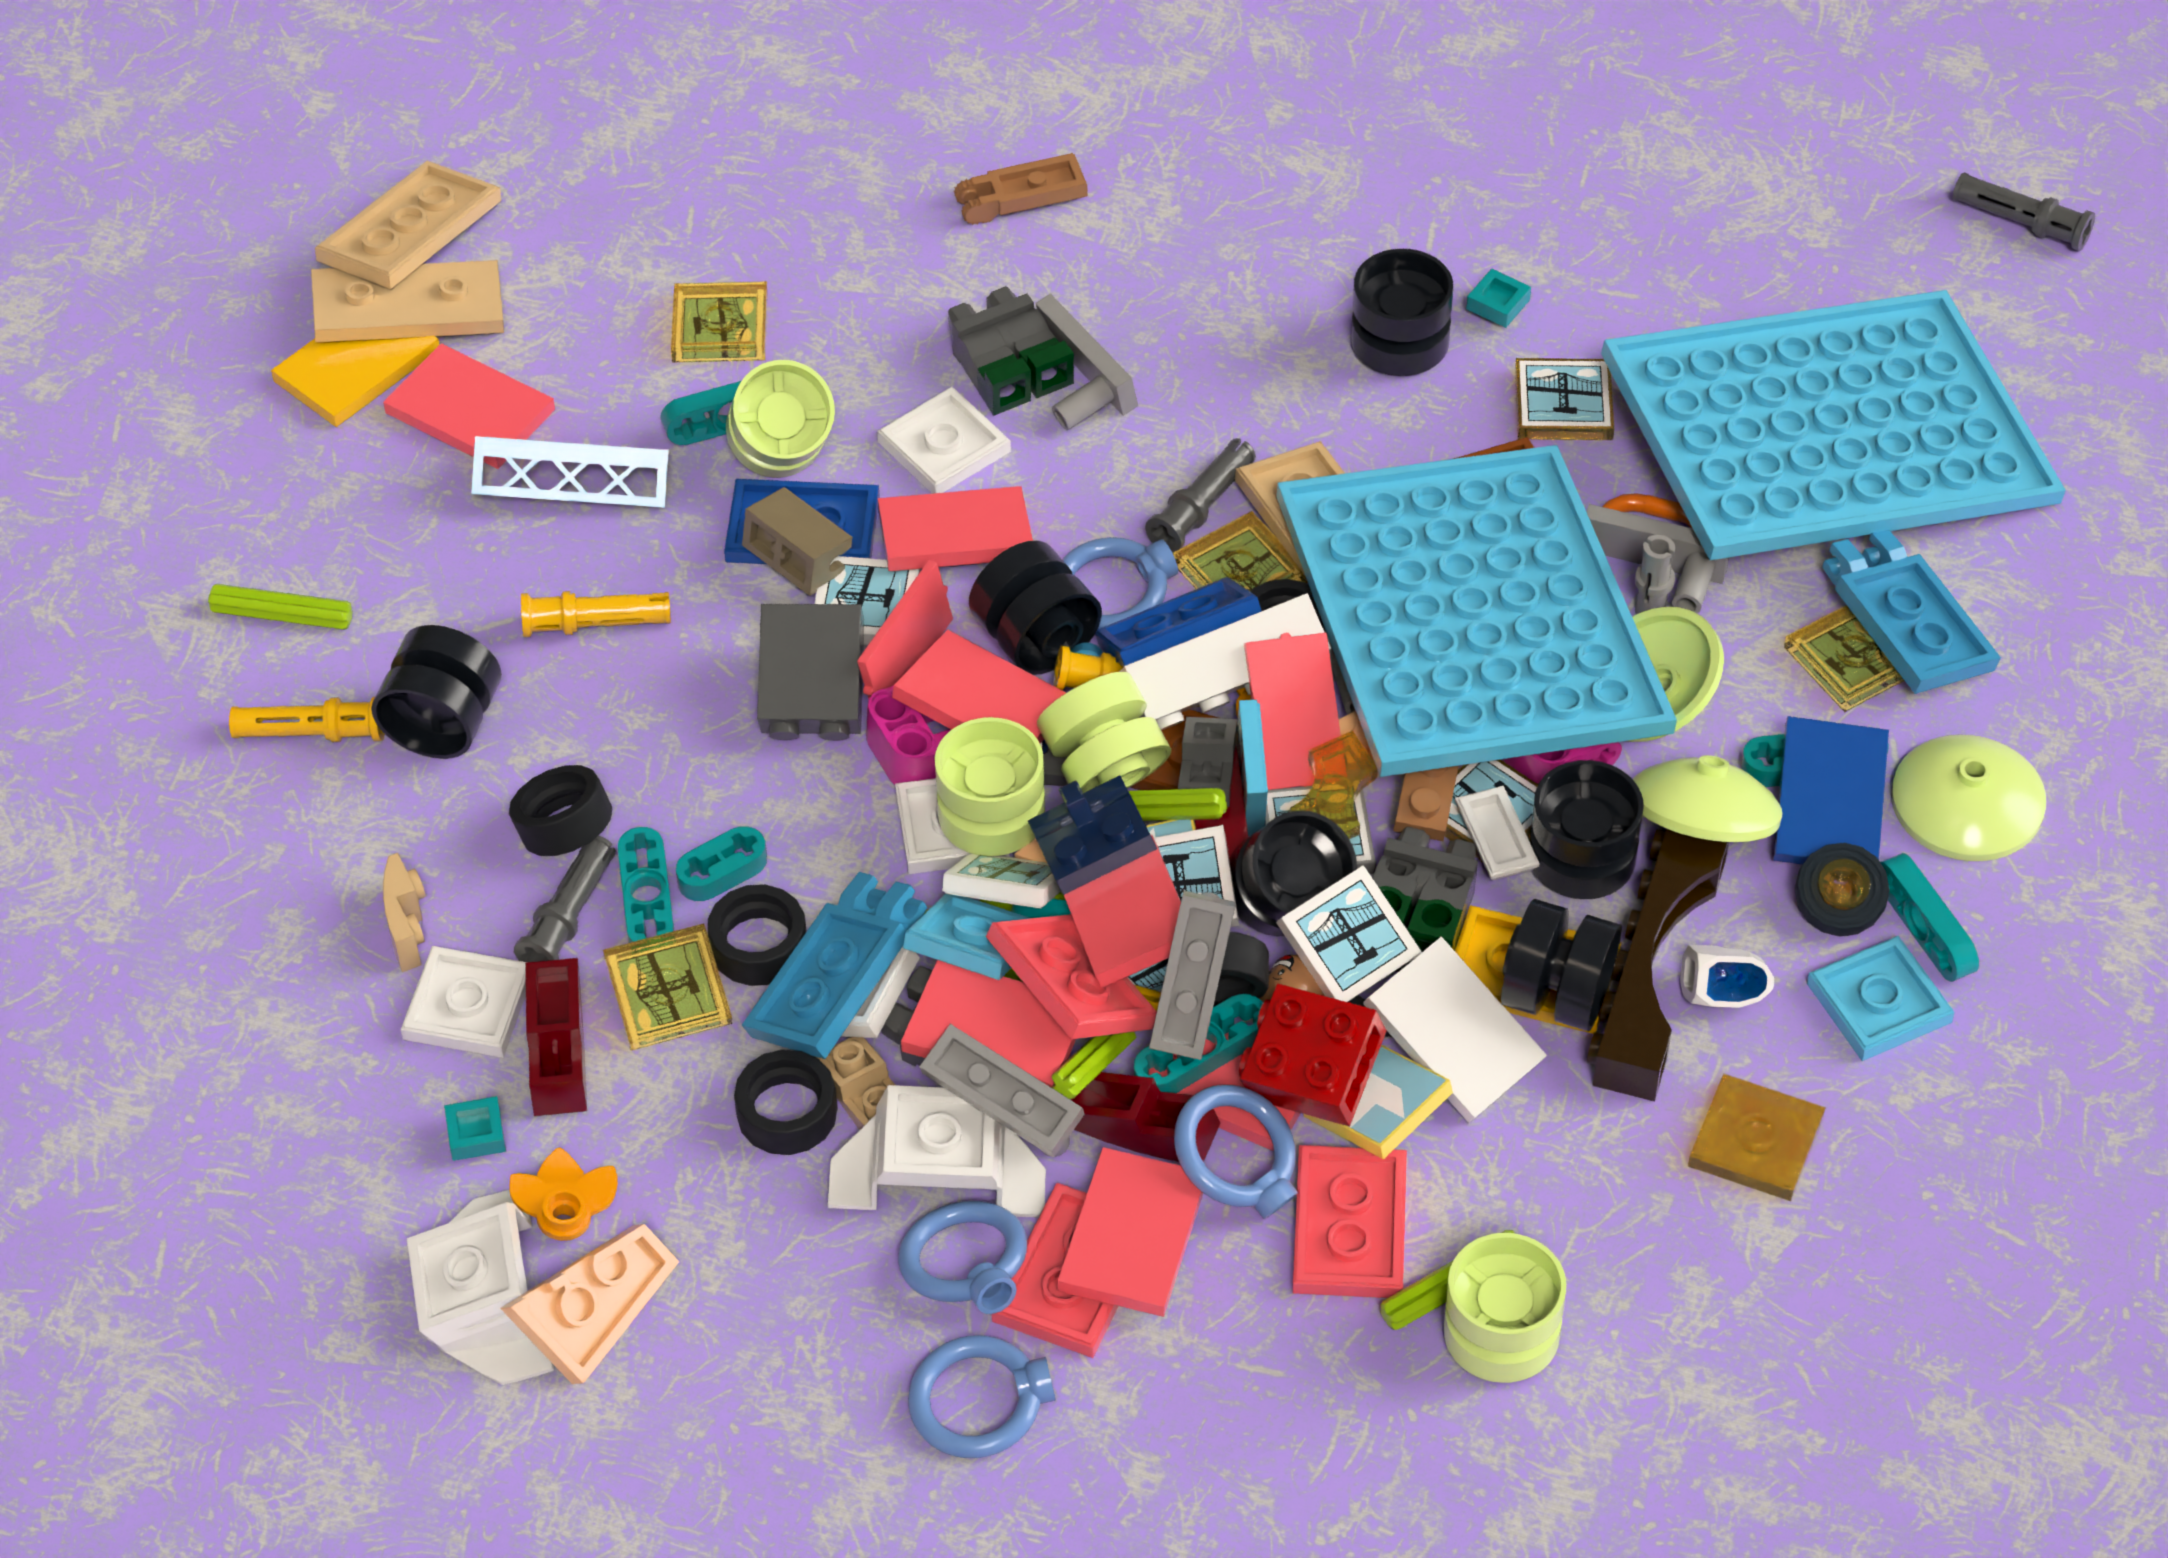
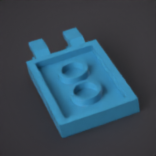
[1822,530,2001,694]
[742,872,927,1059]

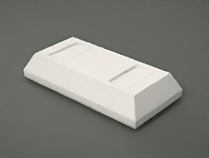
[1455,786,1540,880]

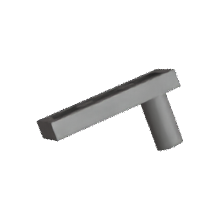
[1035,293,1138,430]
[1586,504,1729,613]
[1149,891,1236,1060]
[919,1024,1085,1158]

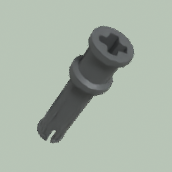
[1953,172,2095,251]
[1145,438,1256,553]
[514,835,616,962]

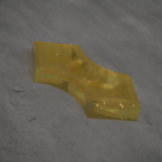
[1290,730,1378,839]

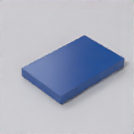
[724,479,880,564]
[1095,577,1262,667]
[1773,716,1889,865]

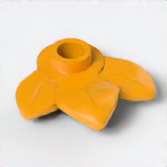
[509,1147,618,1241]

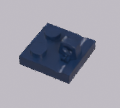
[1028,775,1157,895]

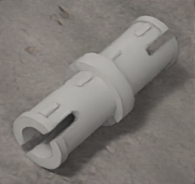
[1635,534,1675,614]

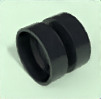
[1351,249,1453,376]
[969,541,1102,675]
[371,625,502,759]
[1530,760,1644,899]
[1229,810,1357,936]
[1501,899,1622,1031]

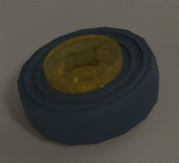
[1794,843,1890,937]

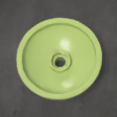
[1628,607,1724,742]
[1891,734,2046,861]
[1633,755,1782,842]

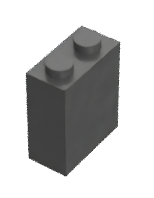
[757,604,864,741]

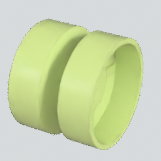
[726,360,835,478]
[1037,672,1172,793]
[935,717,1045,856]
[1444,1233,1567,1383]

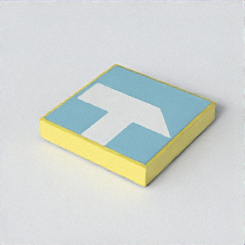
[1303,1045,1453,1159]

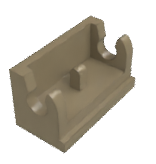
[742,487,853,596]

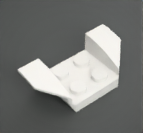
[828,1085,1046,1218]
[407,1190,555,1385]

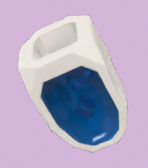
[1680,945,1774,1008]

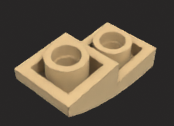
[383,853,426,973]
[814,1037,895,1130]

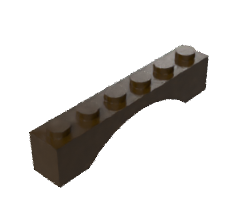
[1587,829,1730,1102]

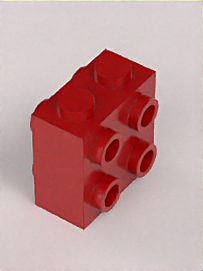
[1239,983,1387,1127]

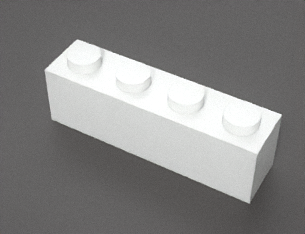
[1119,593,1331,731]

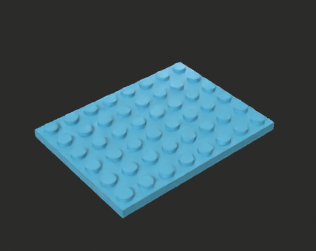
[1601,290,2066,560]
[1276,445,1677,777]

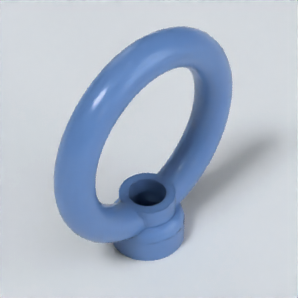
[1062,537,1178,632]
[1174,1085,1298,1219]
[898,1201,1027,1314]
[908,1335,1056,1458]

